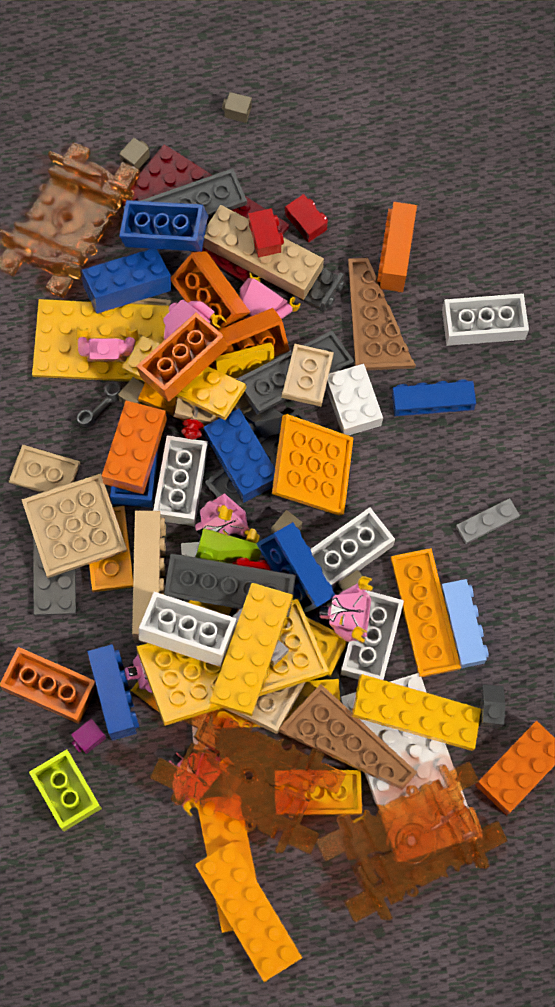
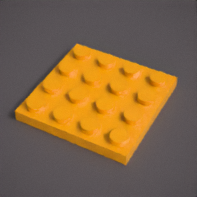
[272,414,353,516]

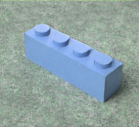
[441,579,489,668]

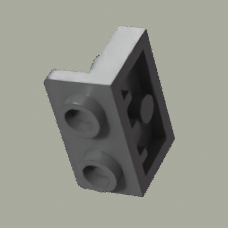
[303,268,345,312]

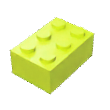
[29,750,102,831]

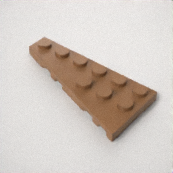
[348,258,416,370]
[279,684,417,790]

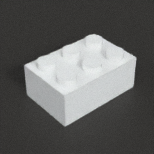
[326,364,383,435]

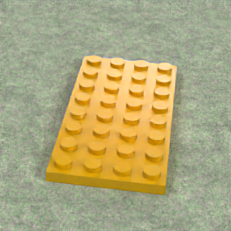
[32,299,169,381]
[137,599,329,726]

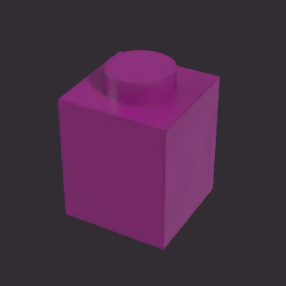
[71,719,106,754]

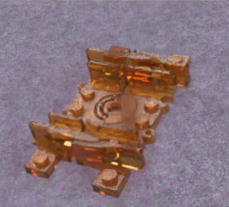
[0,142,140,299]
[150,709,346,855]
[315,761,508,922]

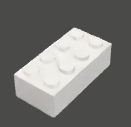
[442,294,529,346]
[153,436,208,526]
[311,508,395,589]
[340,590,404,680]
[139,592,236,667]

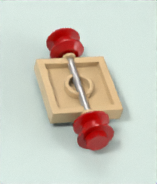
[173,365,216,440]

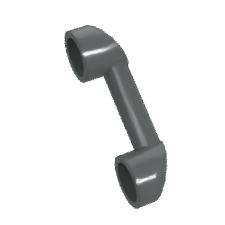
[77,381,122,427]

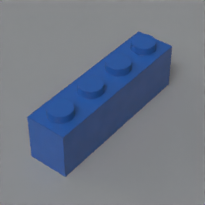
[392,379,476,416]

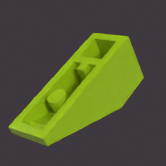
[195,528,261,564]

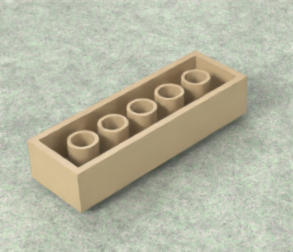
[203,205,324,300]
[132,511,166,643]

